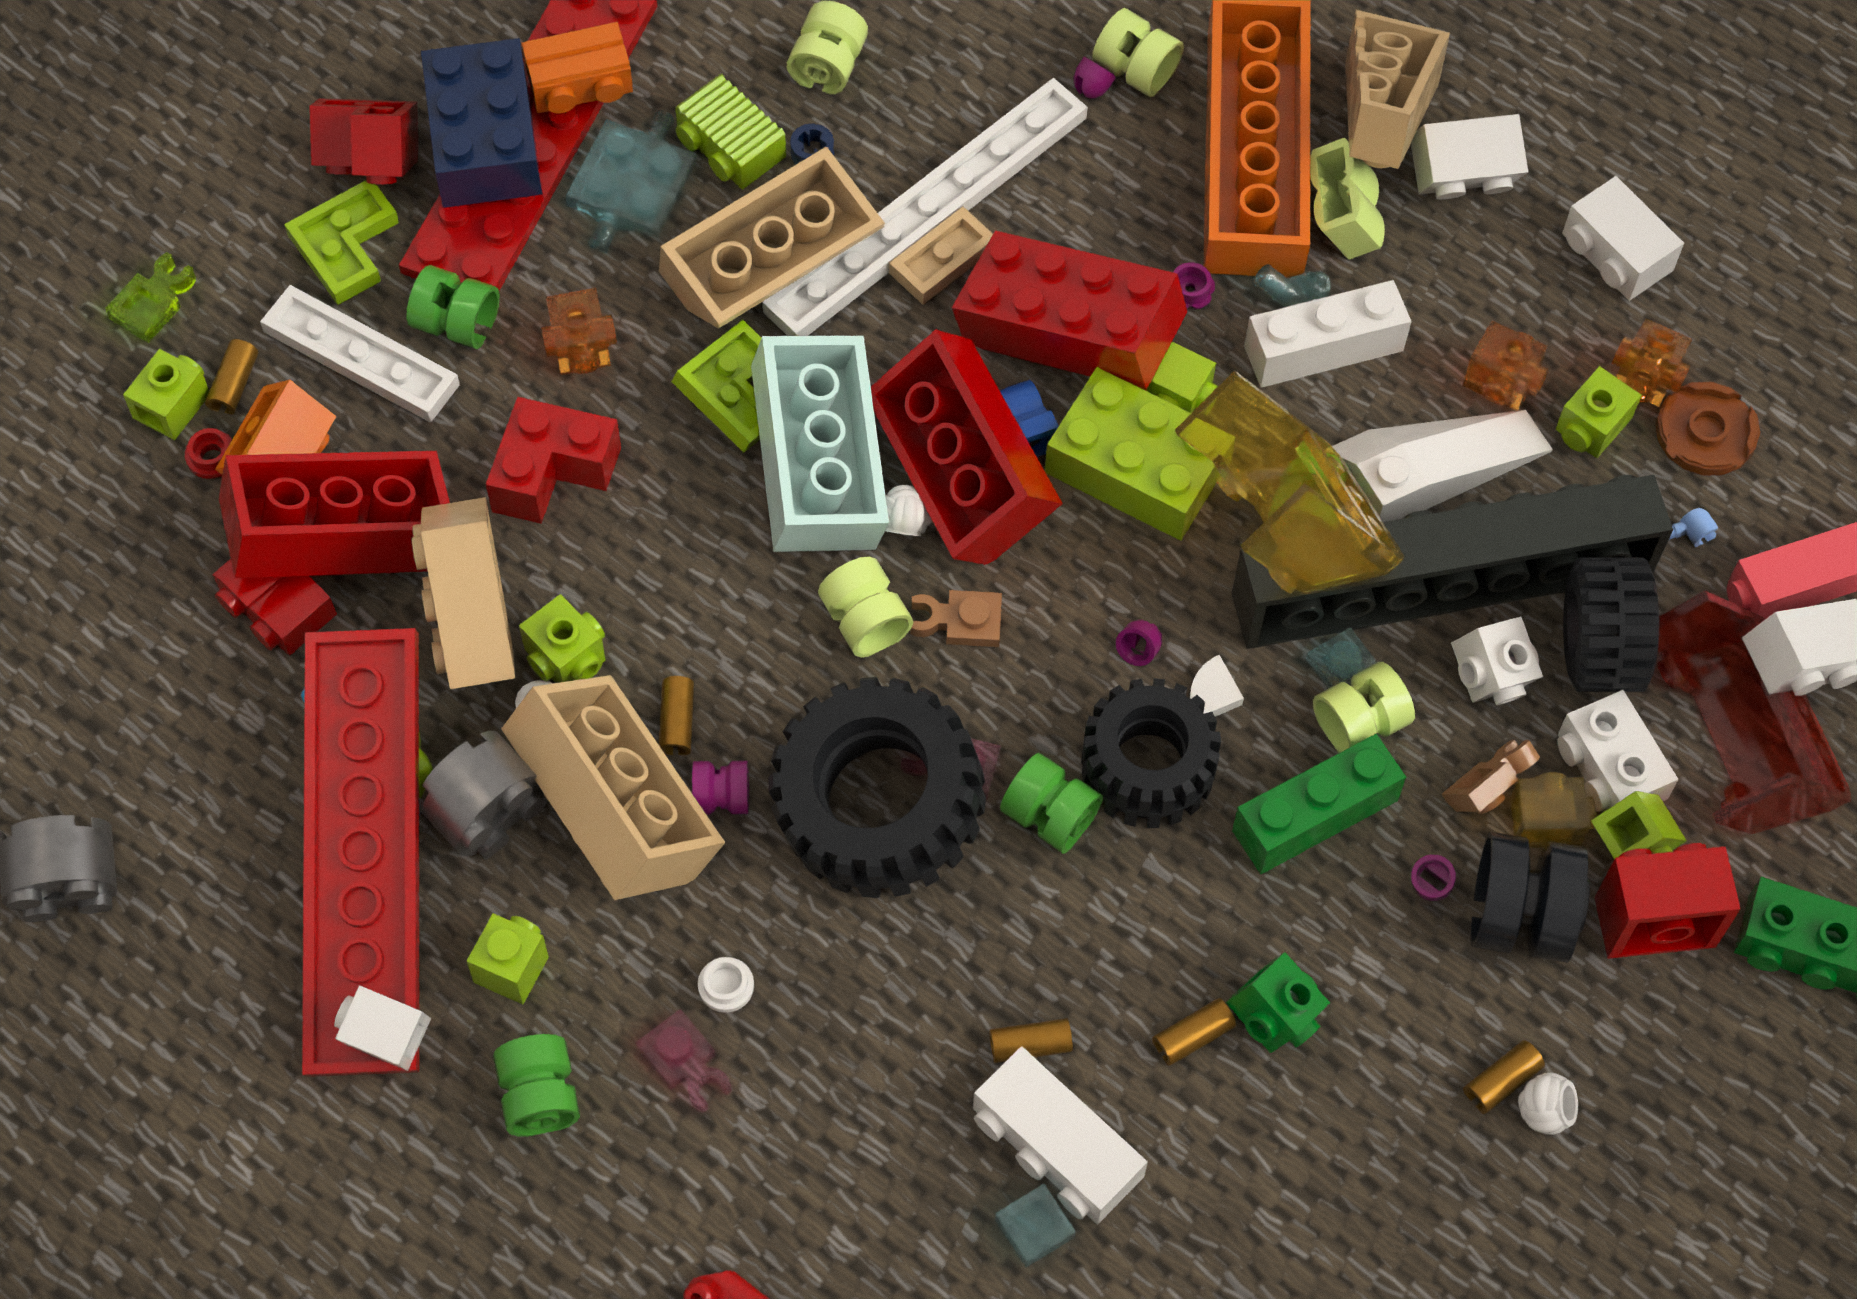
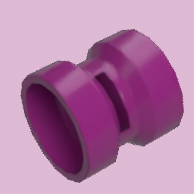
[692,761,749,815]

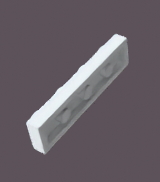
[260,285,460,423]

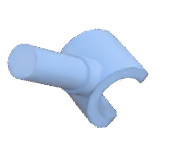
[1669,508,1718,547]

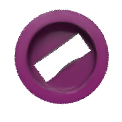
[1073,56,1116,99]
[1116,619,1162,666]
[1411,854,1456,901]

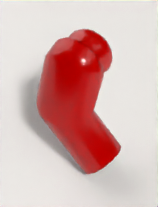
[683,1270,770,1299]

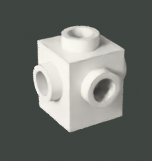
[1451,617,1543,705]

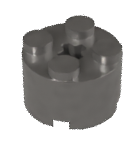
[419,731,548,859]
[0,815,117,923]

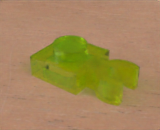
[105,252,196,343]

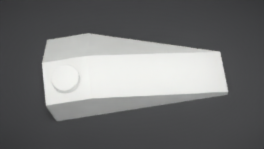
[1323,410,1553,523]

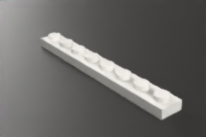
[762,78,1088,336]

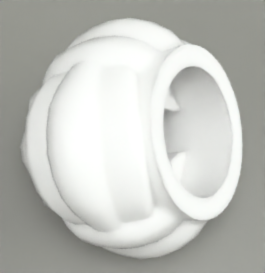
[885,485,932,536]
[1518,1073,1578,1135]

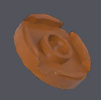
[1655,382,1760,476]

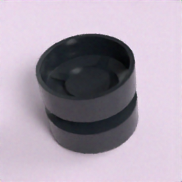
[1470,832,1590,963]

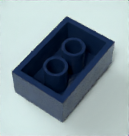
[421,38,542,208]

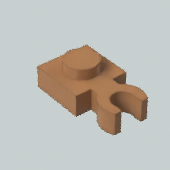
[910,590,1002,647]
[1442,740,1540,814]

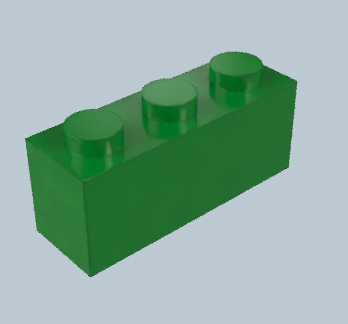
[1232,733,1406,874]

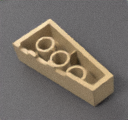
[1345,10,1450,169]

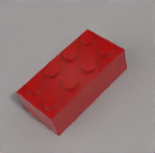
[952,231,1188,391]
[871,329,1063,565]
[219,451,450,578]

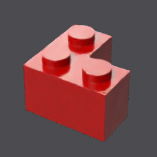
[310,98,419,184]
[485,397,621,524]

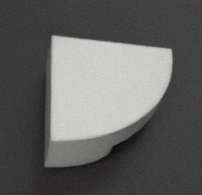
[1189,655,1244,716]

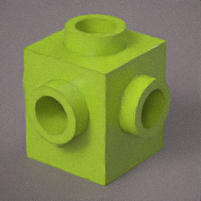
[519,594,606,683]

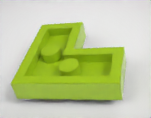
[284,180,399,305]
[671,320,761,452]

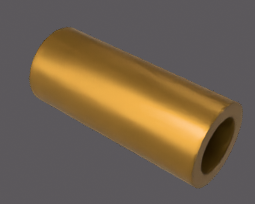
[205,339,259,415]
[659,676,694,755]
[1152,998,1236,1066]
[989,1018,1073,1063]
[1463,1040,1545,1114]

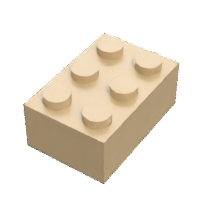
[412,497,515,689]

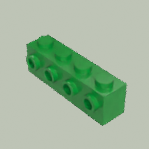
[1734,876,1857,998]

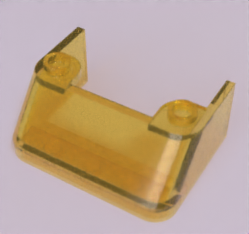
[1175,370,1405,594]

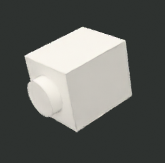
[334,985,431,1071]

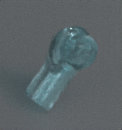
[1253,264,1332,308]

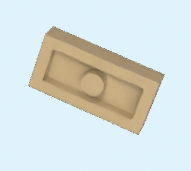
[889,207,993,305]

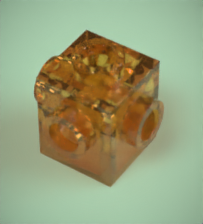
[541,288,617,375]
[1611,318,1693,407]
[1462,321,1549,411]

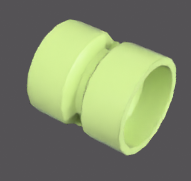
[787,1,868,95]
[1092,8,1184,97]
[818,557,913,658]
[1313,662,1415,753]

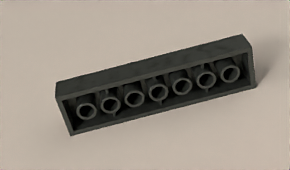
[1231,475,1673,649]

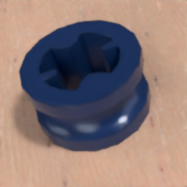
[790,123,834,165]

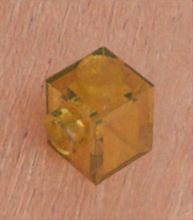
[1510,772,1596,848]

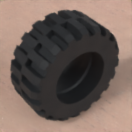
[768,677,986,898]

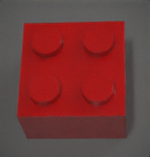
[1594,843,1741,959]

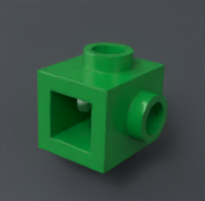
[1225,952,1330,1054]

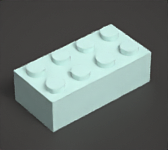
[751,336,889,552]

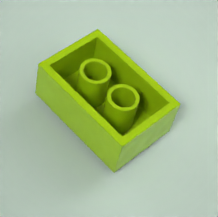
[1045,367,1234,541]

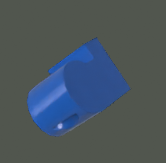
[1000,380,1059,457]

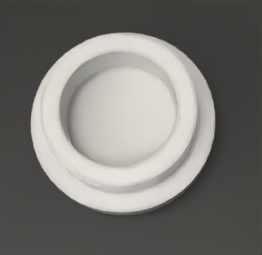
[698,957,754,1013]

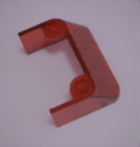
[1658,591,1851,834]

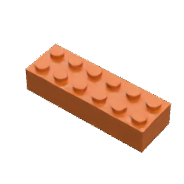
[1203,0,1310,278]

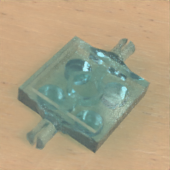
[566,110,697,253]

